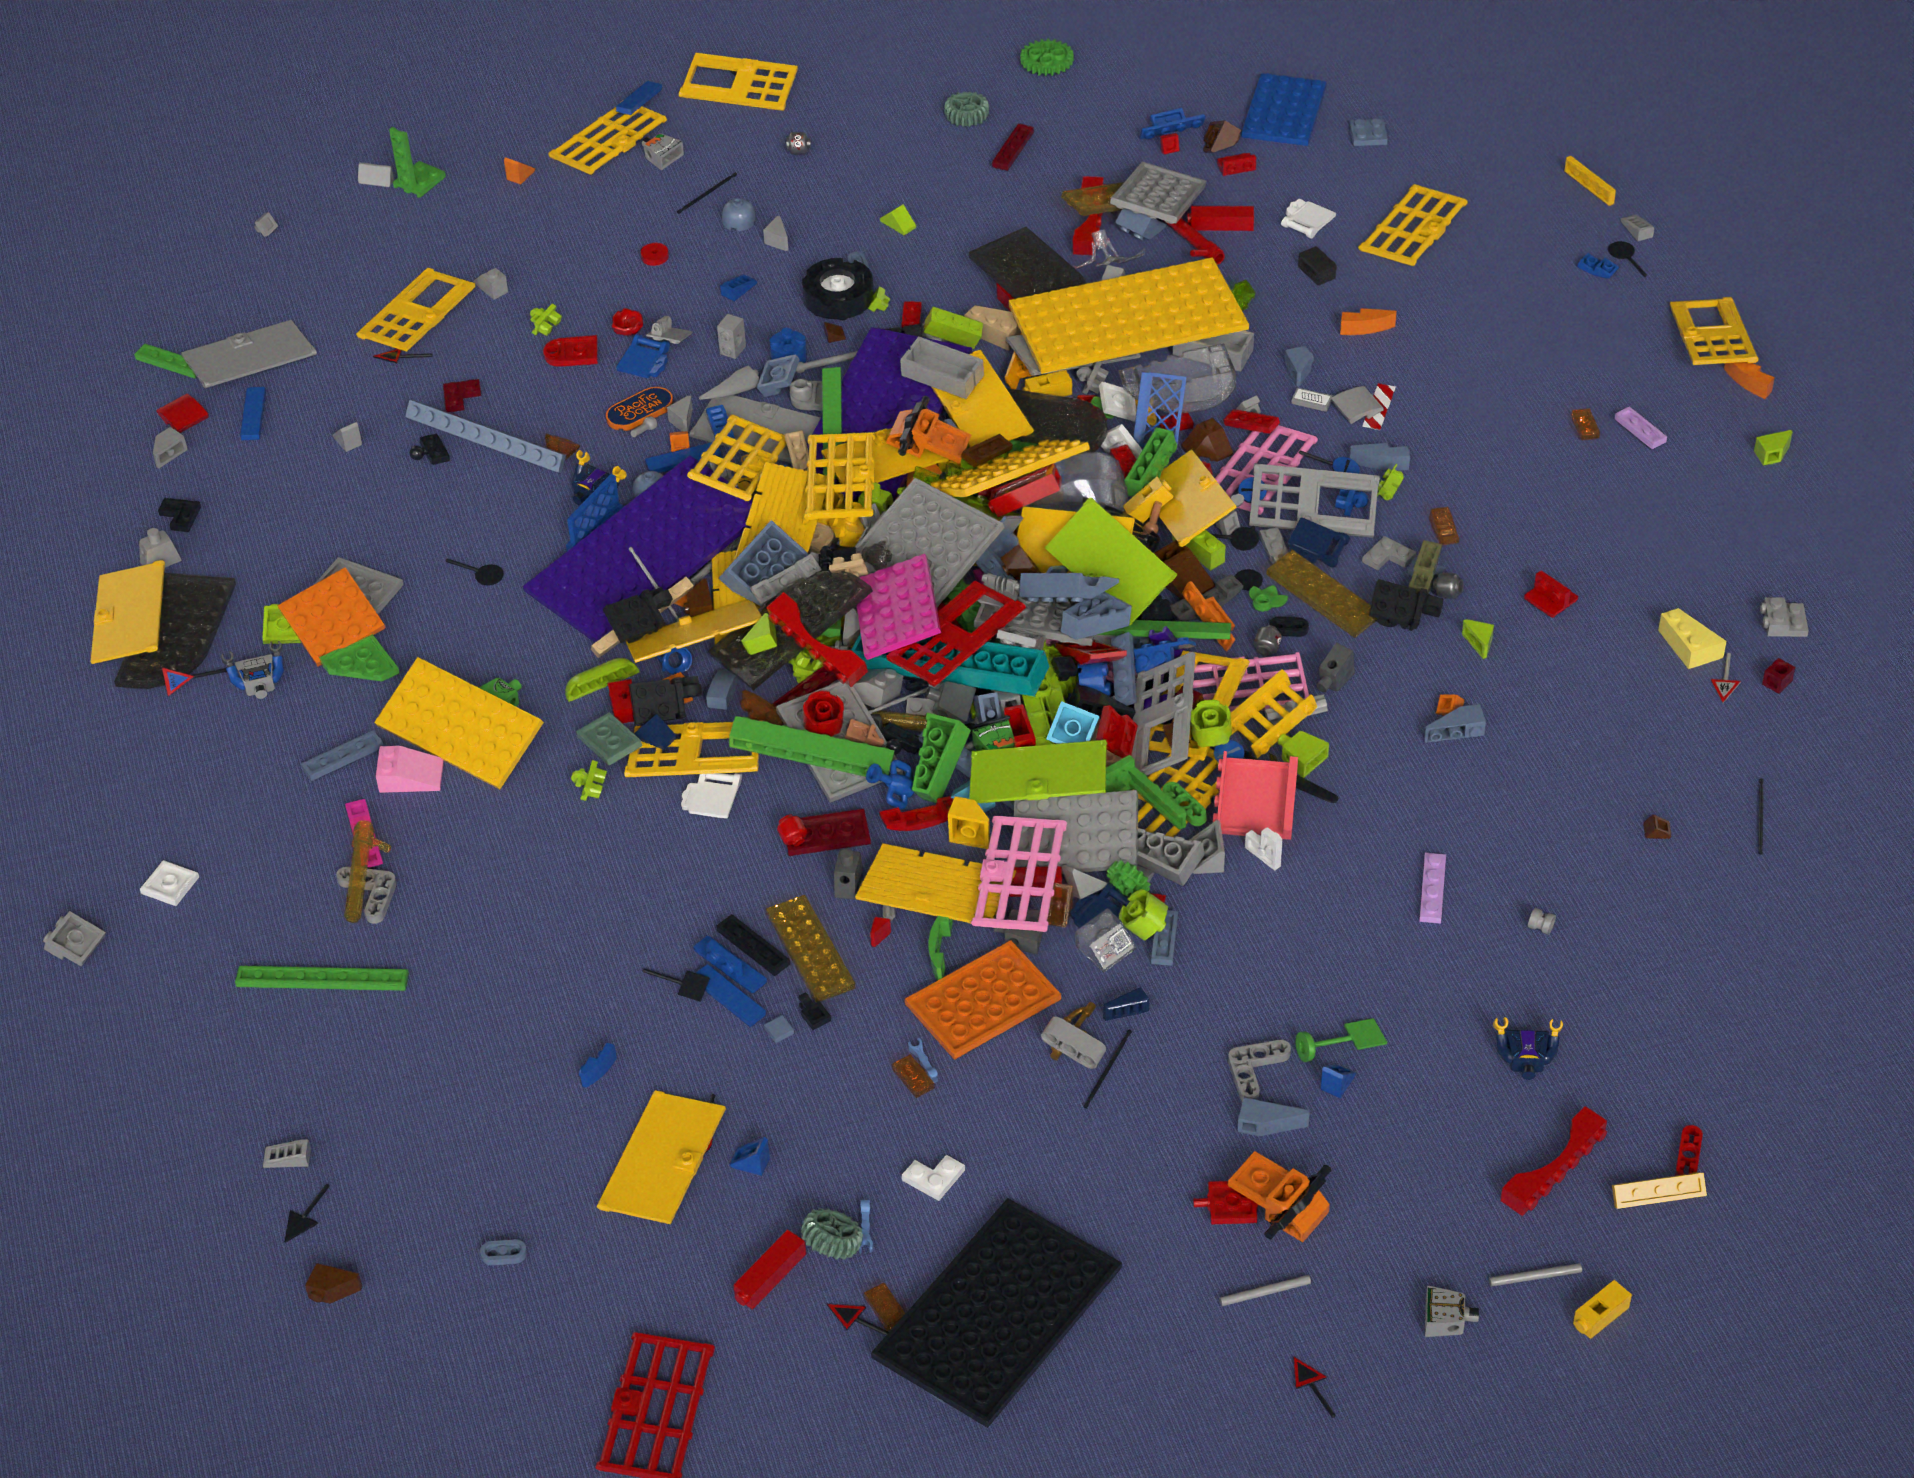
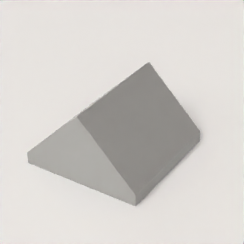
[1188,820,1225,874]

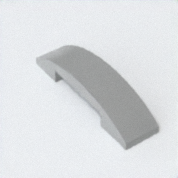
[750,554,821,604]

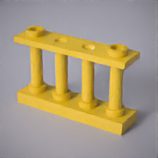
[1231,669,1317,759]

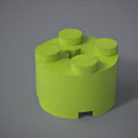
[1190,700,1232,747]
[1119,889,1168,941]

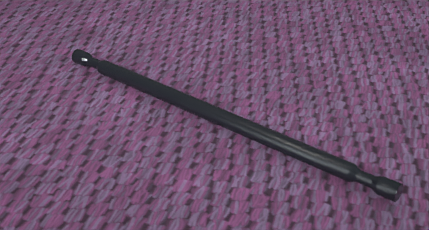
[677,172,737,214]
[1758,778,1764,855]
[1083,1030,1132,1109]

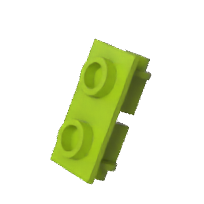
[1377,464,1404,500]

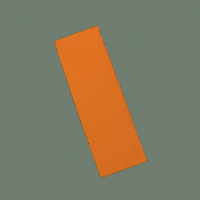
[1340,308,1397,335]
[1724,354,1775,399]

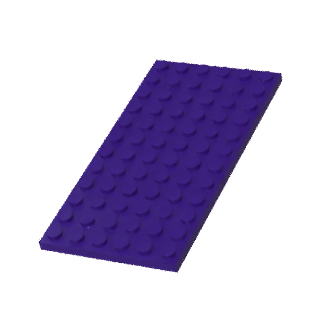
[806,327,972,502]
[523,455,753,643]

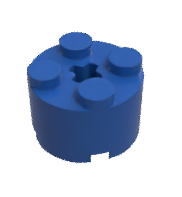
[769,328,807,363]
[1078,662,1112,696]

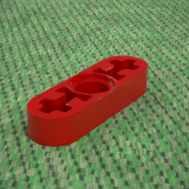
[1675,1125,1703,1176]

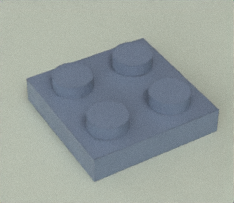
[1350,118,1388,146]

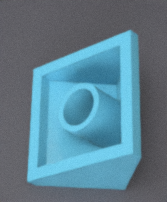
[1046,701,1100,744]

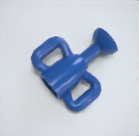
[866,760,914,810]

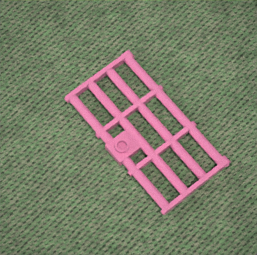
[1215,425,1318,515]
[1193,652,1309,713]
[971,816,1067,932]

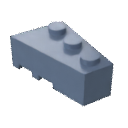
[1061,592,1132,640]

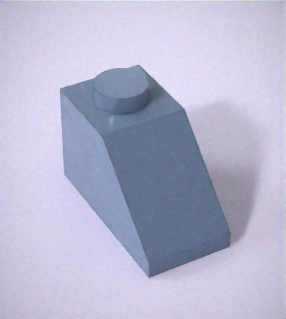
[1284,346,1314,386]
[973,692,1002,727]

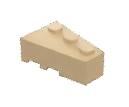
[964,305,1021,351]

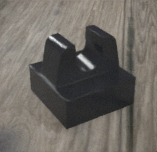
[1051,656,1078,681]

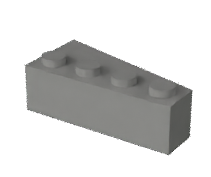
[1137,828,1205,886]

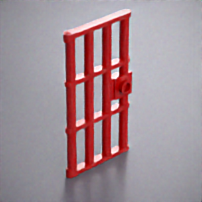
[595,1332,715,1478]

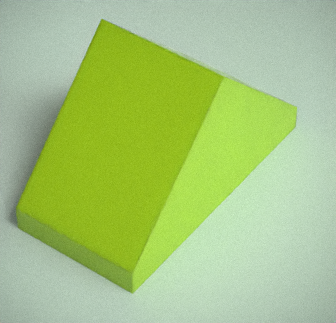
[880,204,916,235]
[741,613,777,655]
[1462,619,1494,659]

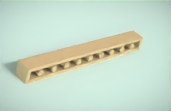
[591,577,694,658]

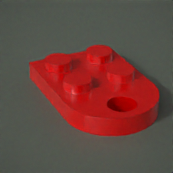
[543,335,598,367]

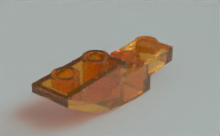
[740,690,784,726]

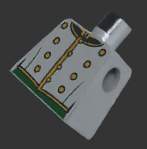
[1425,1286,1479,1337]

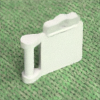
[1281,199,1336,239]
[681,773,742,819]

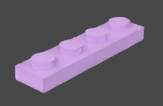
[1419,853,1446,924]

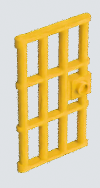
[548,101,667,175]
[1358,184,1468,266]
[687,414,786,501]
[804,432,875,520]
[1133,739,1220,837]

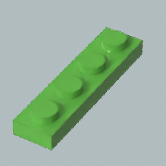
[135,344,197,379]

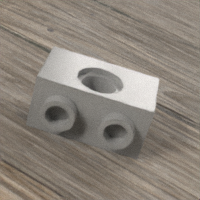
[717,314,746,359]

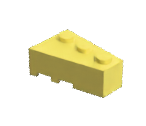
[1658,608,1727,669]

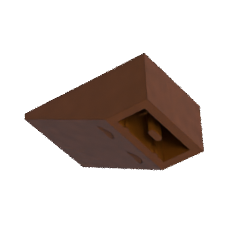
[1154,540,1215,602]

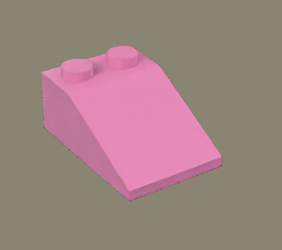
[376,746,444,793]

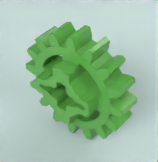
[1106,860,1151,898]

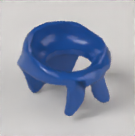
[657,647,693,675]

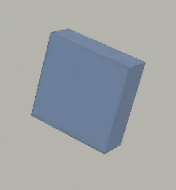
[764,1015,794,1044]

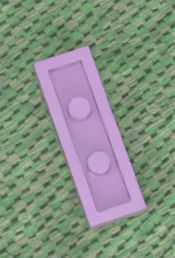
[1615,406,1667,449]

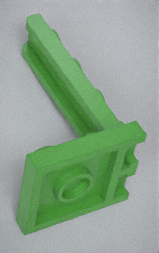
[389,127,446,198]
[1106,755,1187,829]

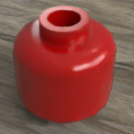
[777,814,808,846]

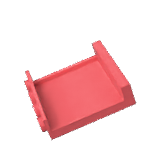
[1213,751,1298,840]

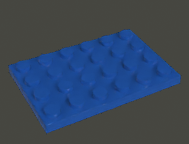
[1242,73,1326,146]

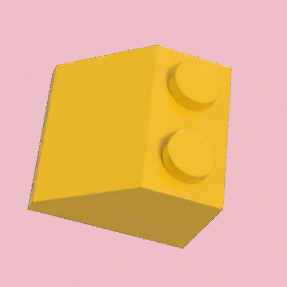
[948,796,990,849]

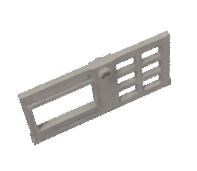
[1249,463,1380,538]
[1131,651,1195,776]

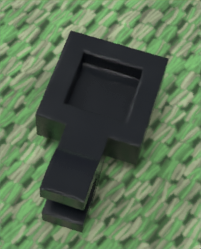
[799,992,831,1030]

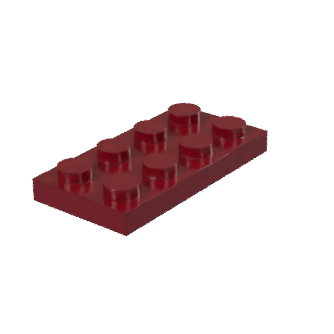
[787,809,871,856]

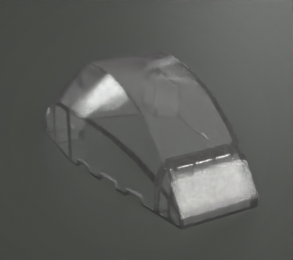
[1119,344,1236,413]
[1013,452,1128,515]

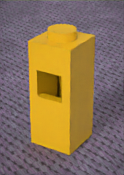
[1023,370,1072,404]
[1123,476,1174,523]
[1573,1280,1632,1339]

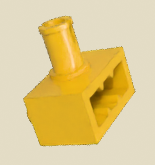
[829,502,865,547]

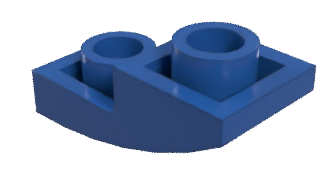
[1577,253,1619,279]
[579,1043,617,1088]

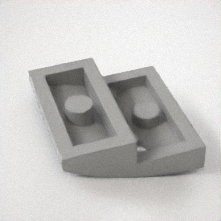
[1331,386,1384,424]

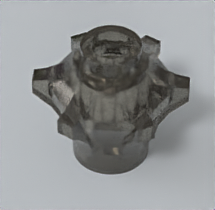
[861,540,892,571]

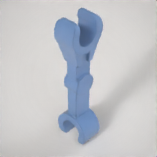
[908,1038,938,1084]
[858,1200,873,1253]

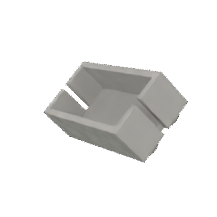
[1173,330,1254,372]
[900,336,984,399]

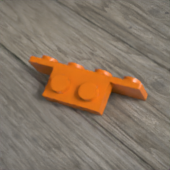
[1182,581,1235,651]

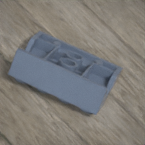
[1019,573,1119,602]

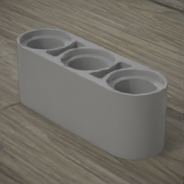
[1041,1017,1106,1069]

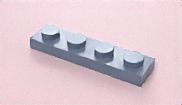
[1111,632,1137,706]
[301,730,383,781]

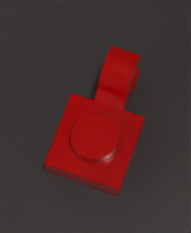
[1159,411,1194,431]

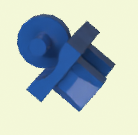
[1335,489,1369,516]

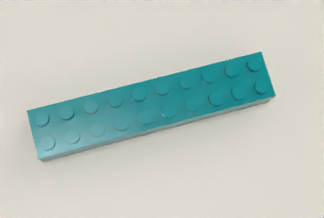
[851,632,1050,697]

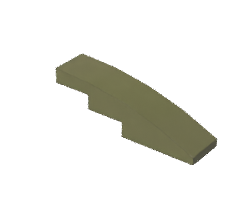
[1409,540,1442,615]

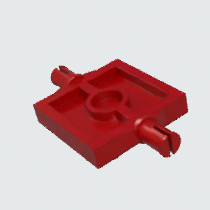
[1193,1181,1259,1225]

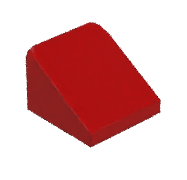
[870,917,891,947]

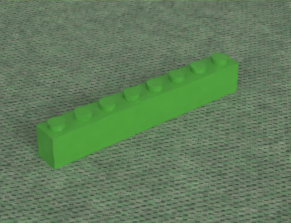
[729,716,894,777]

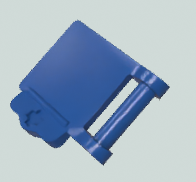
[616,334,670,378]

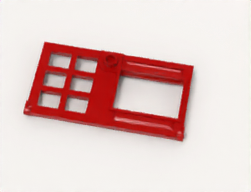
[886,581,1026,687]

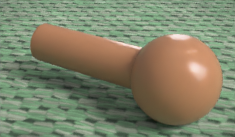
[1144,501,1162,534]

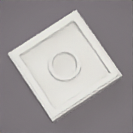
[1099,382,1137,422]
[140,860,199,906]

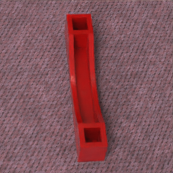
[1073,176,1107,255]
[766,592,868,687]
[1500,1106,1607,1216]

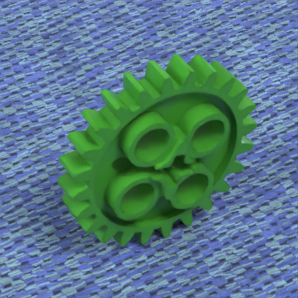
[1020,38,1074,76]

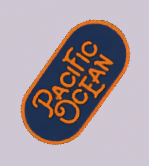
[606,387,673,431]

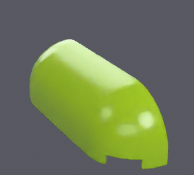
[565,658,640,702]

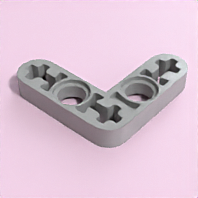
[336,867,397,924]
[1228,1040,1291,1102]

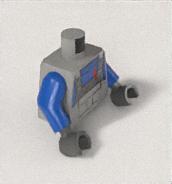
[221,641,284,699]

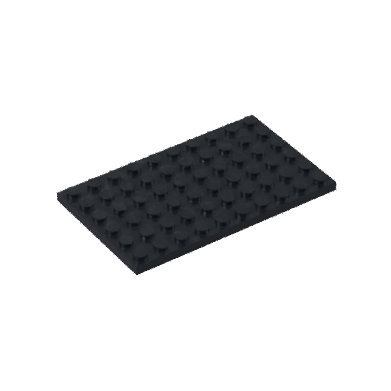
[871,1198,1122,1428]

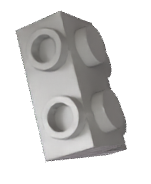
[1760,597,1809,637]
[996,626,1046,650]
[43,911,106,966]

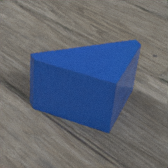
[1321,1064,1356,1099]
[729,1137,770,1176]

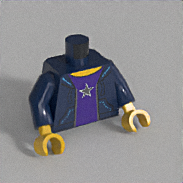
[572,450,627,505]
[1493,1017,1563,1080]

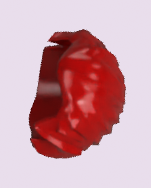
[612,308,643,336]

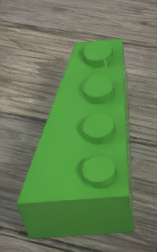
[912,713,971,803]

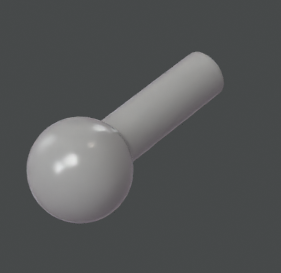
[631,416,657,437]

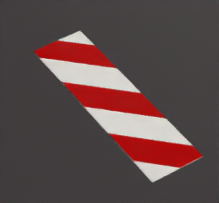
[1362,383,1396,430]

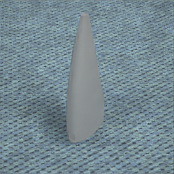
[699,366,760,400]

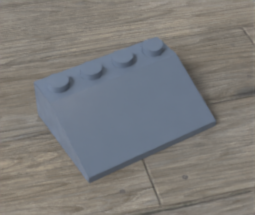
[718,520,810,610]

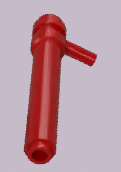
[1161,218,1225,265]

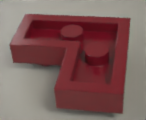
[443,379,481,412]

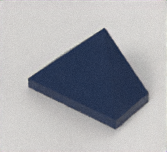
[634,714,677,750]

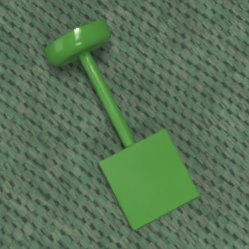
[1295,1018,1387,1062]

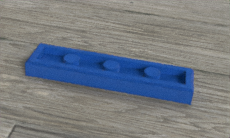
[616,81,662,115]
[240,387,266,440]
[645,442,722,473]
[696,964,766,1027]

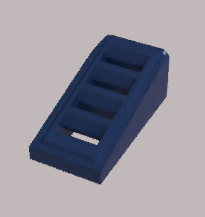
[1103,987,1149,1021]

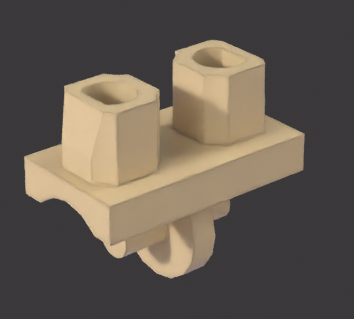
[829,553,868,586]

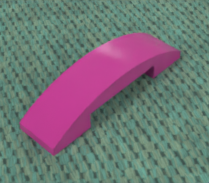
[345,799,383,868]

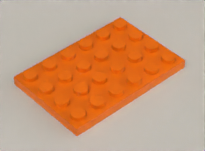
[905,940,1061,1060]

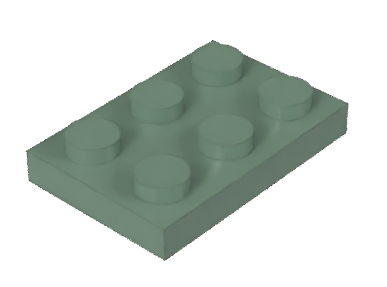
[576,712,642,766]

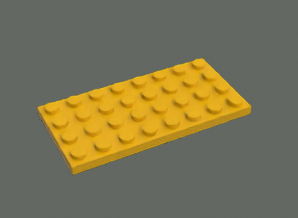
[930,439,1090,497]
[374,657,544,790]

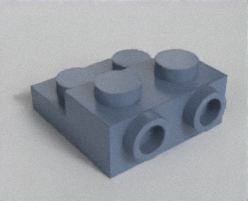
[757,354,800,397]

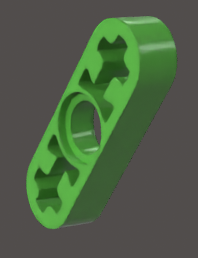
[1162,782,1207,826]

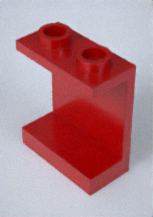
[1004,704,1036,748]

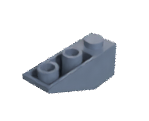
[1424,704,1486,743]
[1238,1098,1310,1136]

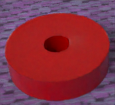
[640,243,669,266]

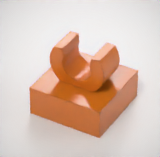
[670,431,690,452]

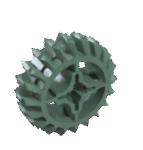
[944,91,989,127]
[801,1208,863,1260]

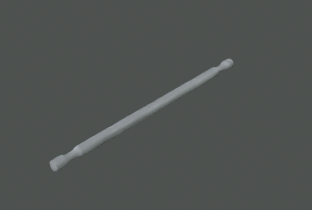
[629,547,679,622]
[869,687,928,714]

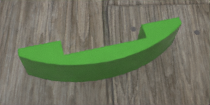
[928,916,953,981]

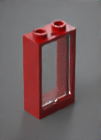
[988,463,1062,517]

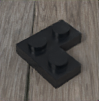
[158,498,201,532]

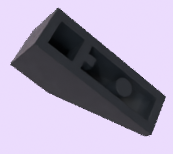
[1069,684,1136,719]

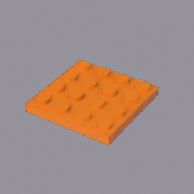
[277,567,385,667]

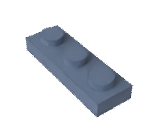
[1151,910,1178,966]

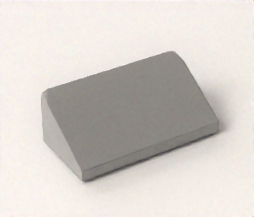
[358,162,394,187]

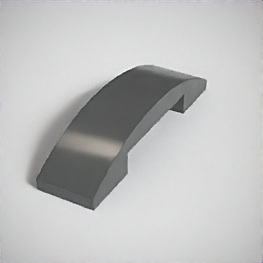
[1171,574,1243,621]

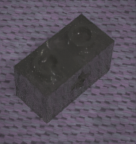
[1298,246,1337,286]

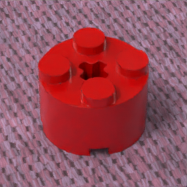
[803,691,844,737]

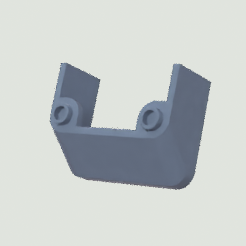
[976,516,1068,583]

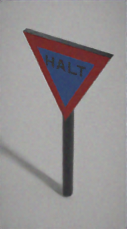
[162,668,227,696]

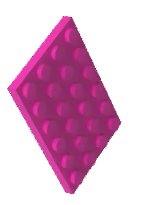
[853,554,941,660]

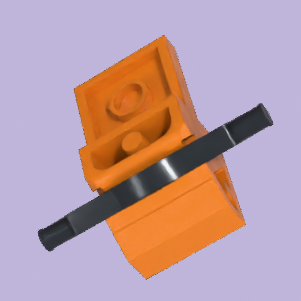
[886,396,972,464]
[1228,1151,1332,1242]

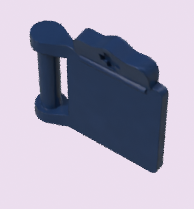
[1287,518,1350,567]
[1070,883,1130,945]

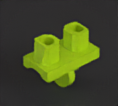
[530,303,562,336]
[788,651,823,683]
[571,760,607,801]

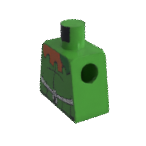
[972,720,1014,751]

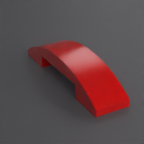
[879,796,953,831]

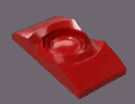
[1056,640,1127,665]

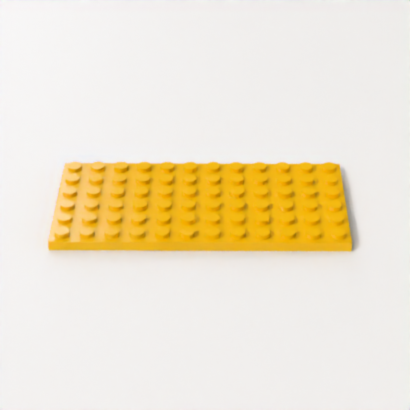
[1009,257,1249,374]

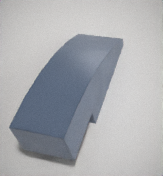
[1349,443,1410,471]
[706,668,741,710]

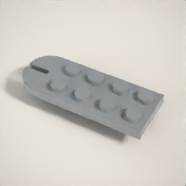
[790,378,823,411]

